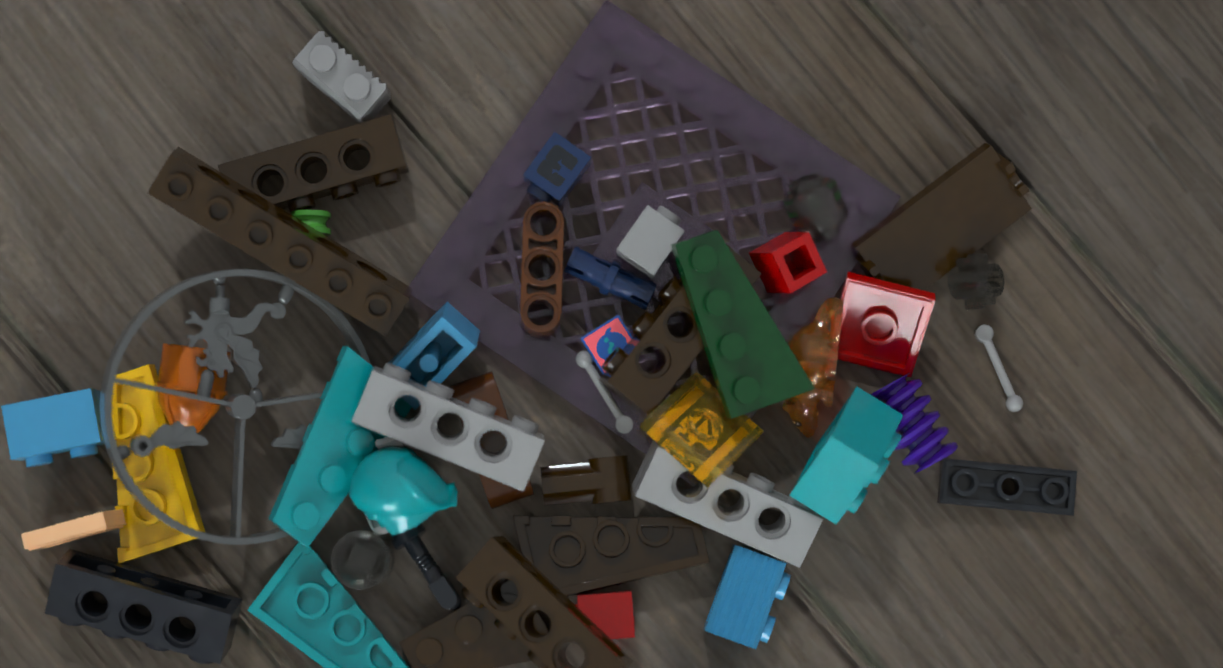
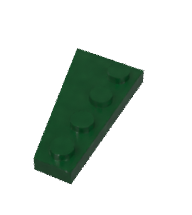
[671,230,815,419]

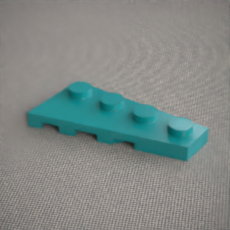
[268,346,412,547]
[247,542,410,668]

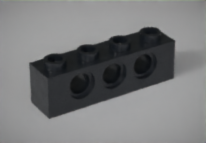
[45,549,243,664]

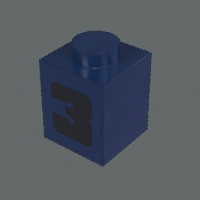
[523,131,591,207]

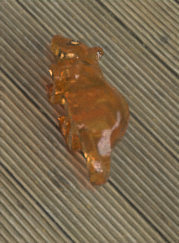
[782,297,844,438]

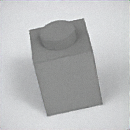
[616,205,685,280]

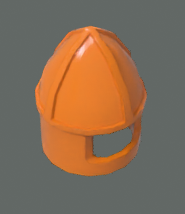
[155,343,231,433]

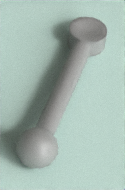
[975,324,1023,412]
[575,350,633,434]

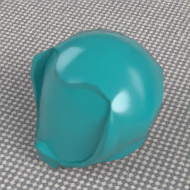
[349,446,458,535]

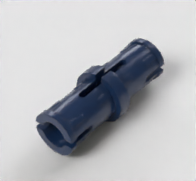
[564,246,657,310]

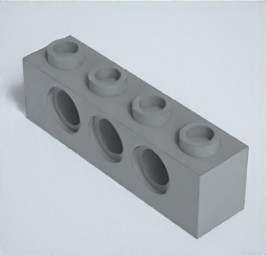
[352,363,545,492]
[632,437,823,568]

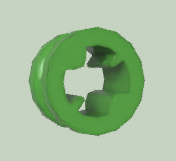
[291,210,331,236]

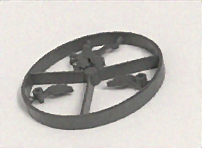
[100,269,371,545]

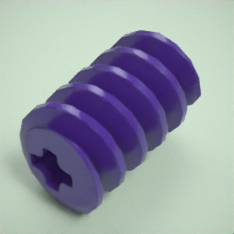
[870,373,958,474]

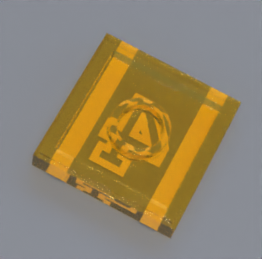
[640,371,764,488]

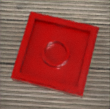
[824,272,935,378]

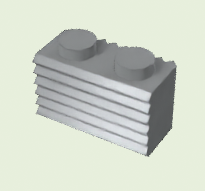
[292,31,391,123]

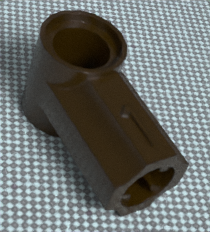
[540,455,632,506]

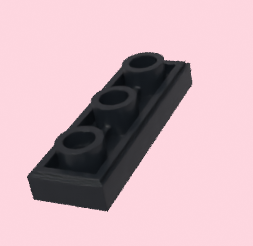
[937,458,1077,516]

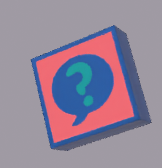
[580,315,642,375]

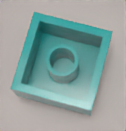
[789,386,903,525]

